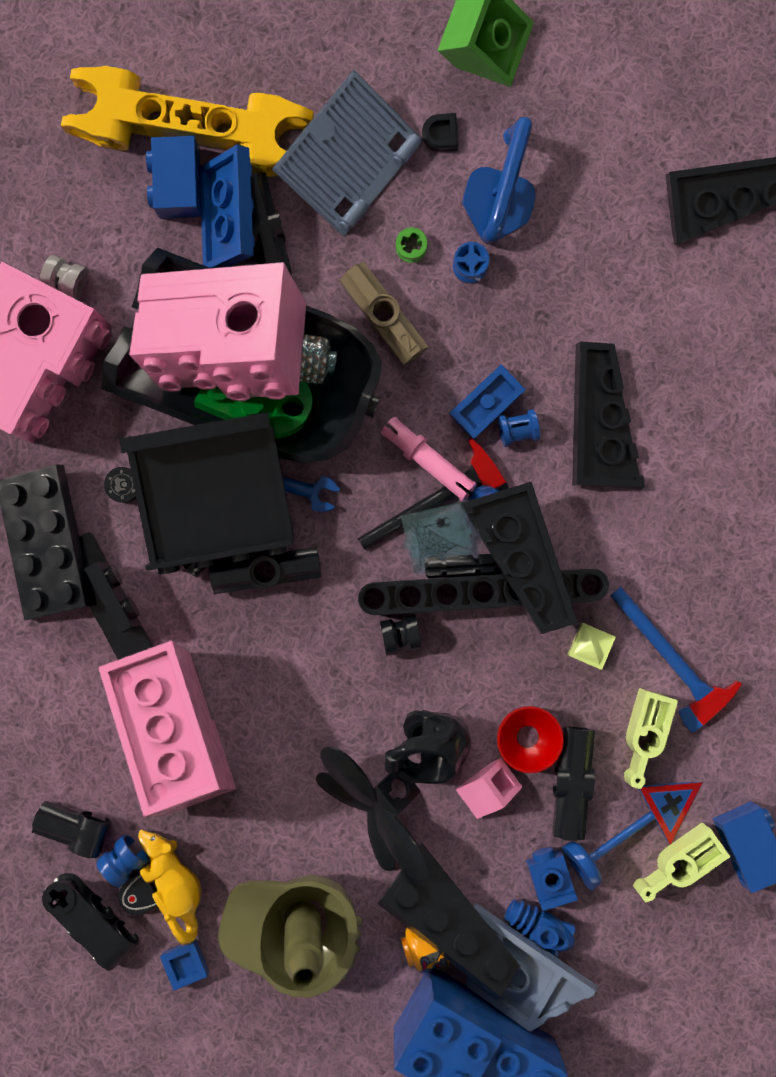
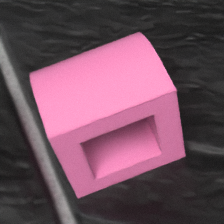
[456,758,522,819]

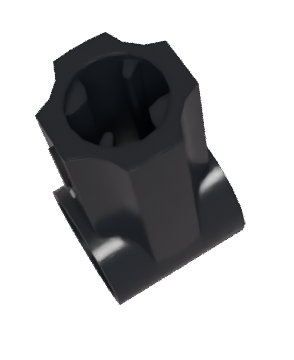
[32,801,111,858]

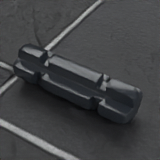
[424,554,495,579]

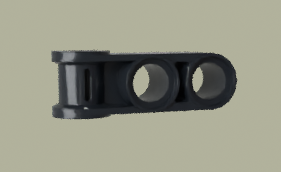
[42,873,140,971]

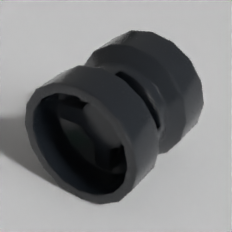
[380,615,422,656]

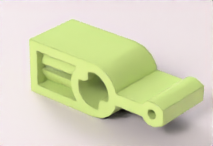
[624,688,678,789]
[633,823,730,902]

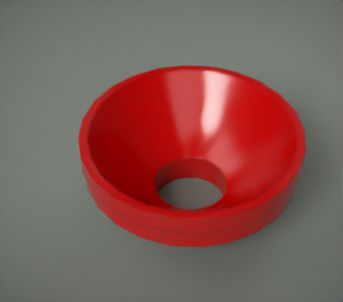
[497,706,564,773]

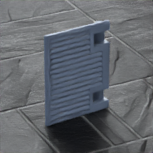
[272,70,423,236]

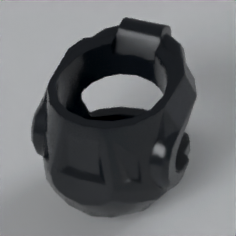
[385,710,471,784]

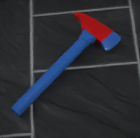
[610,587,742,732]

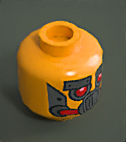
[401,928,450,973]

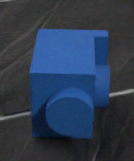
[526,847,578,911]

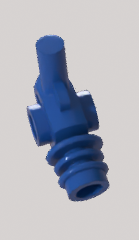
[504,899,575,958]

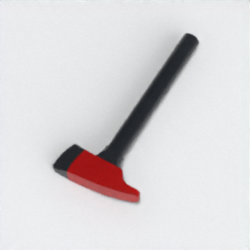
[358,438,509,550]

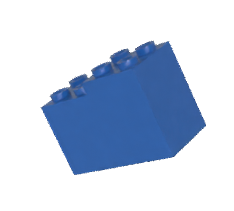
[394,969,568,1077]

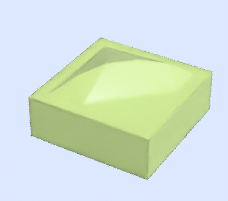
[567,622,616,670]

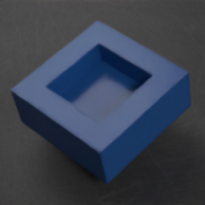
[160,939,210,991]

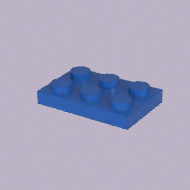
[199,144,255,269]

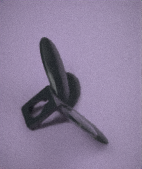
[316,747,429,882]

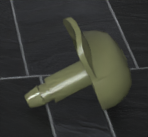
[218,874,362,998]

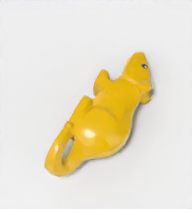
[138,830,202,945]

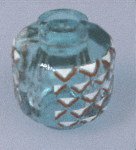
[300,335,337,384]

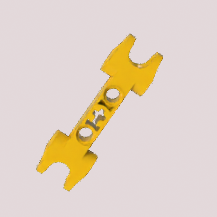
[61,66,314,176]

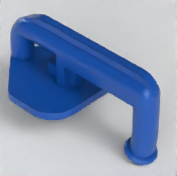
[462,117,536,244]

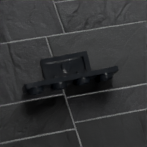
[79,532,153,660]

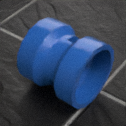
[96,834,148,887]

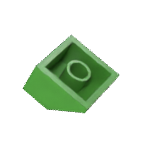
[438,0,534,87]

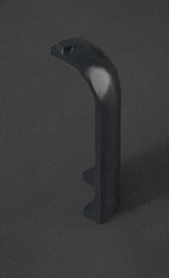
[101,247,382,463]

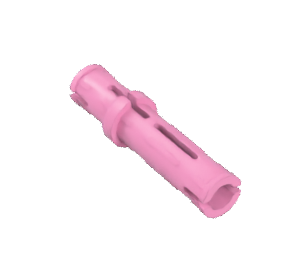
[381,417,477,502]

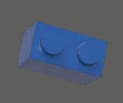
[146,136,201,219]
[712,801,776,894]

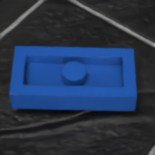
[449,364,526,440]

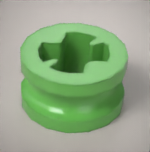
[396,227,427,263]

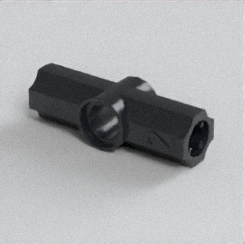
[251,172,293,278]
[209,546,322,595]
[552,726,595,841]

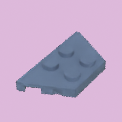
[467,903,598,1032]

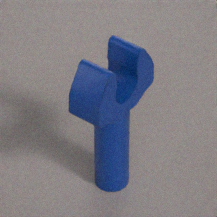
[283,476,340,513]

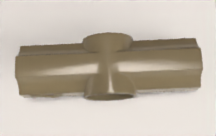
[339,261,428,367]

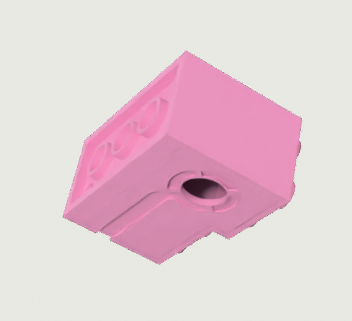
[0,262,112,443]
[130,263,306,401]
[98,641,236,817]

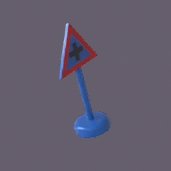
[562,782,703,891]

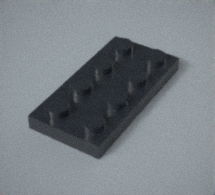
[0,464,93,621]

